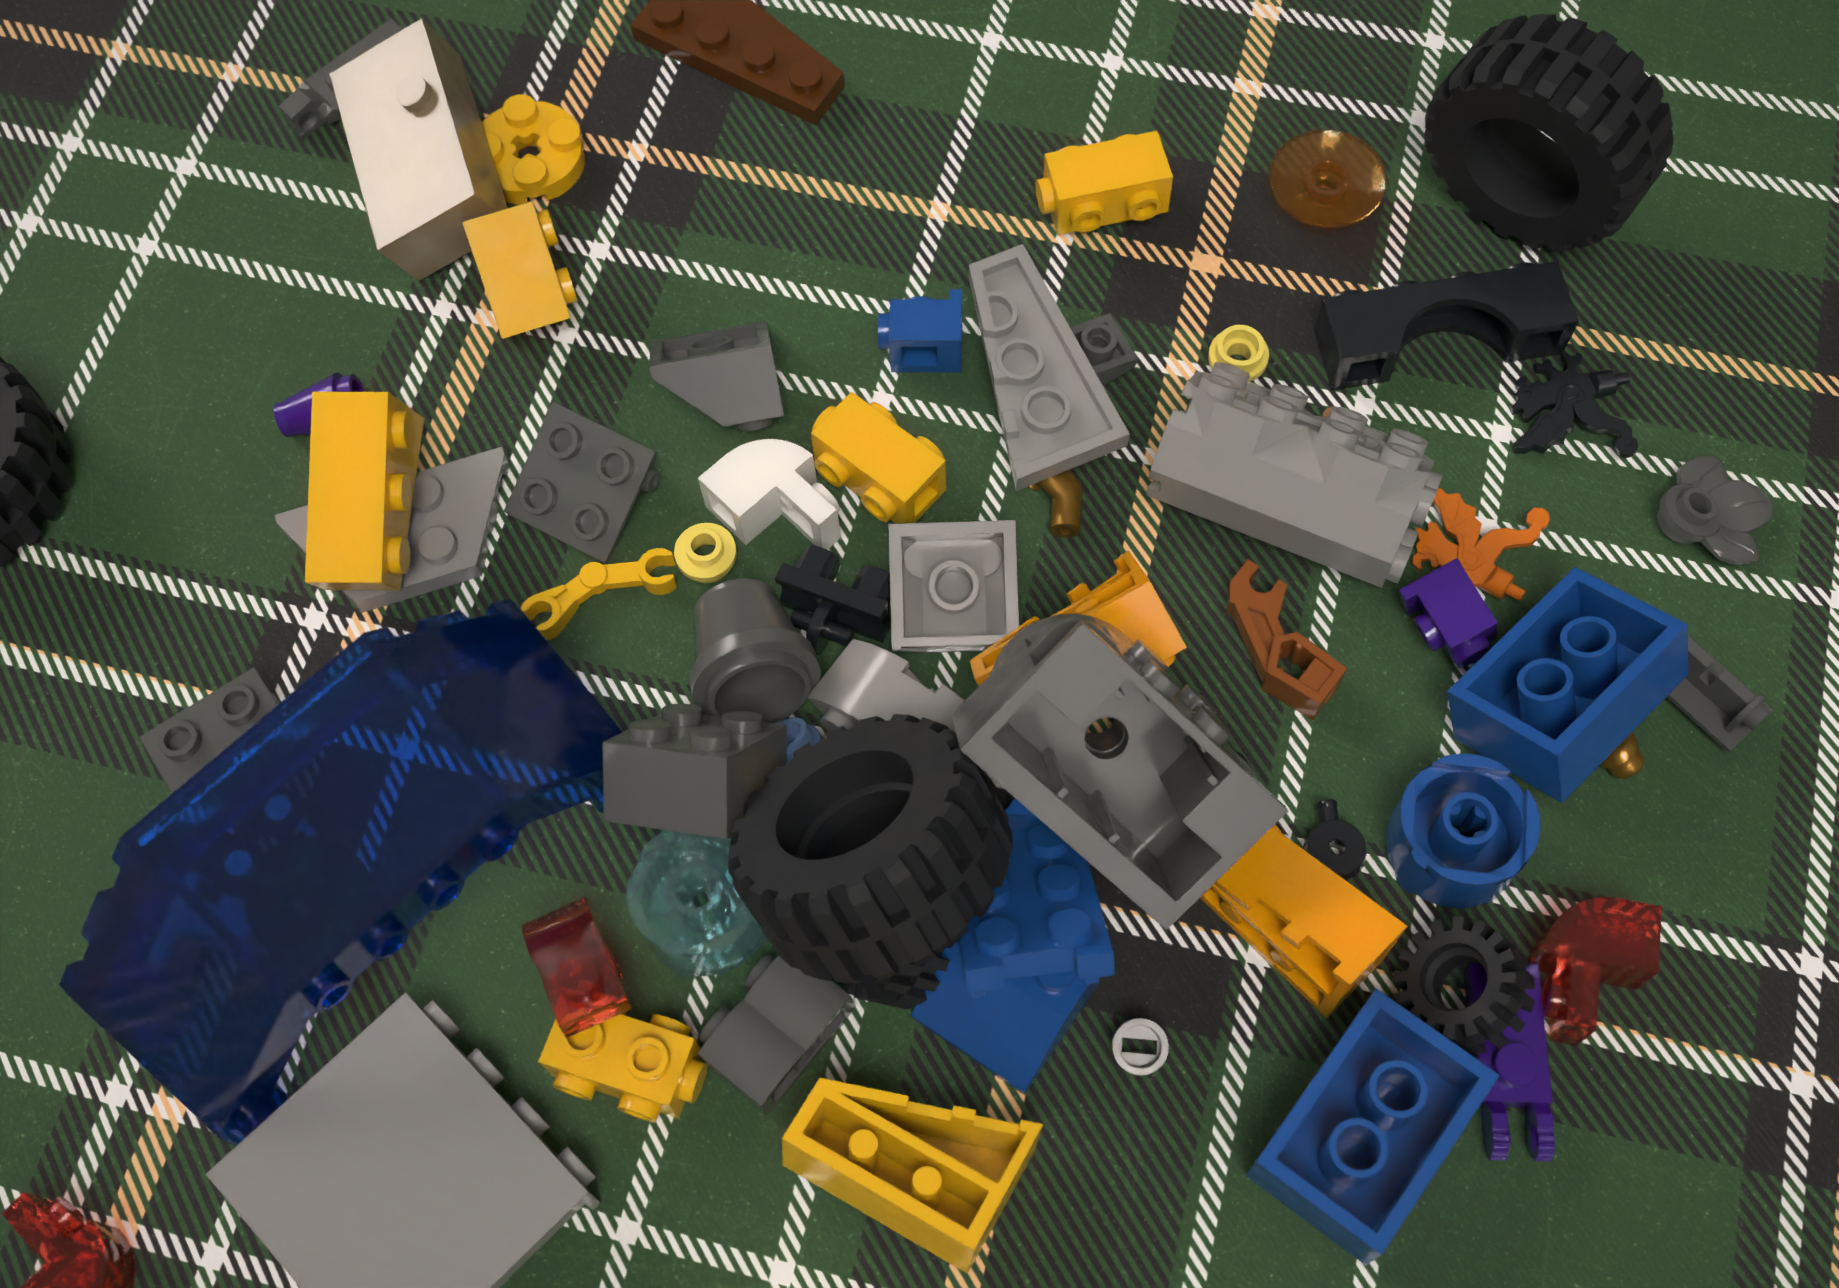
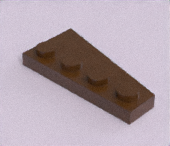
[630,0,845,125]

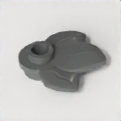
[1657,455,1774,565]

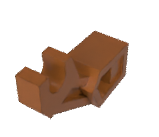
[1227,559,1348,721]

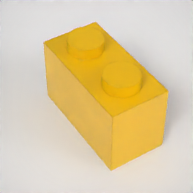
[462,201,578,339]

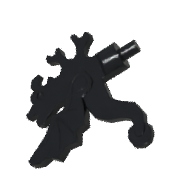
[1510,351,1638,458]

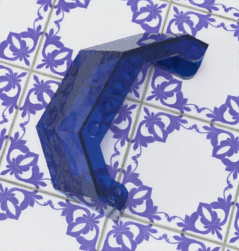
[59,599,622,1146]

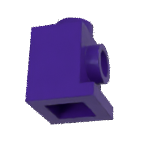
[1399,558,1498,668]

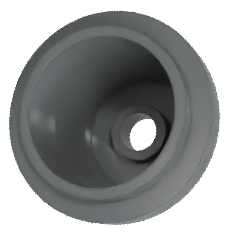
[689,578,821,723]

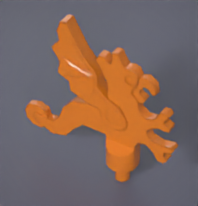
[1412,488,1550,602]

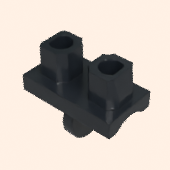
[775,544,891,655]

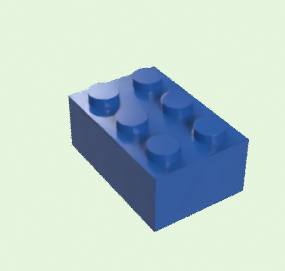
[1447,567,1689,803]
[1245,989,1500,1265]

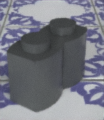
[698,954,854,1116]

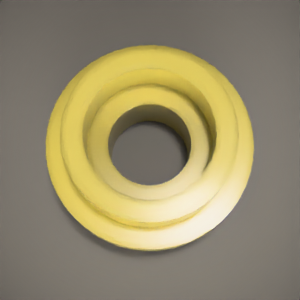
[1208,325,1269,382]
[674,523,737,583]

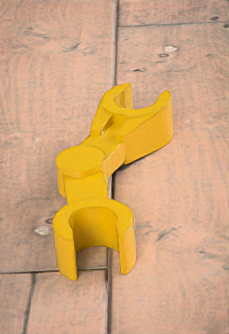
[520,548,677,641]

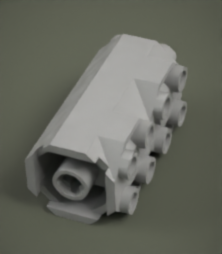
[1146,362,1443,588]

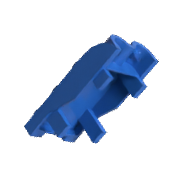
[958,798,1114,999]

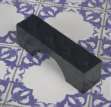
[1314,261,1579,391]

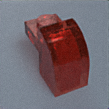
[522,895,632,1038]
[1528,897,1662,1046]
[1,1191,135,1288]

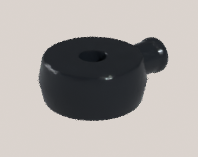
[1303,799,1367,881]

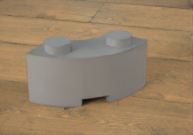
[808,639,965,732]

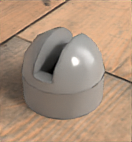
[1112,1018,1169,1075]

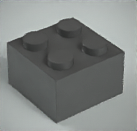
[603,704,786,839]

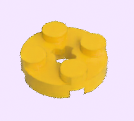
[482,94,585,205]

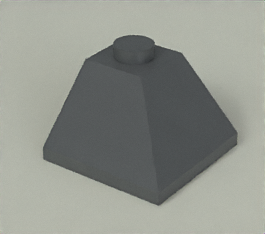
[649,321,784,431]

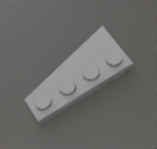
[969,244,1130,491]

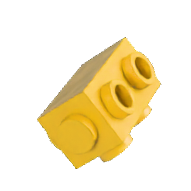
[1035,131,1173,235]
[811,391,946,524]
[538,993,708,1123]

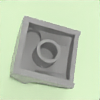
[888,520,1019,653]

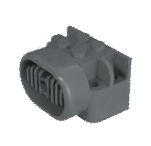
[952,614,1288,930]

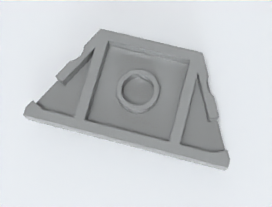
[275,447,510,613]

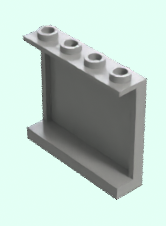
[206,992,601,1288]

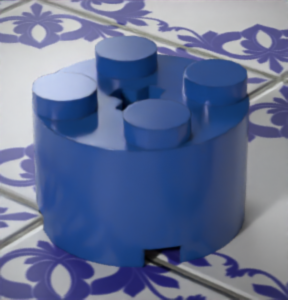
[1386,754,1541,908]

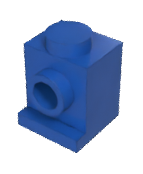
[878,289,962,373]

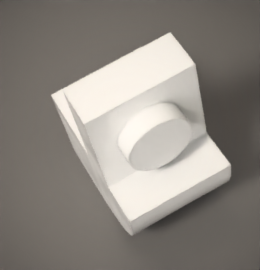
[698,439,841,550]

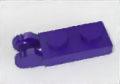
[1463,963,1555,1161]

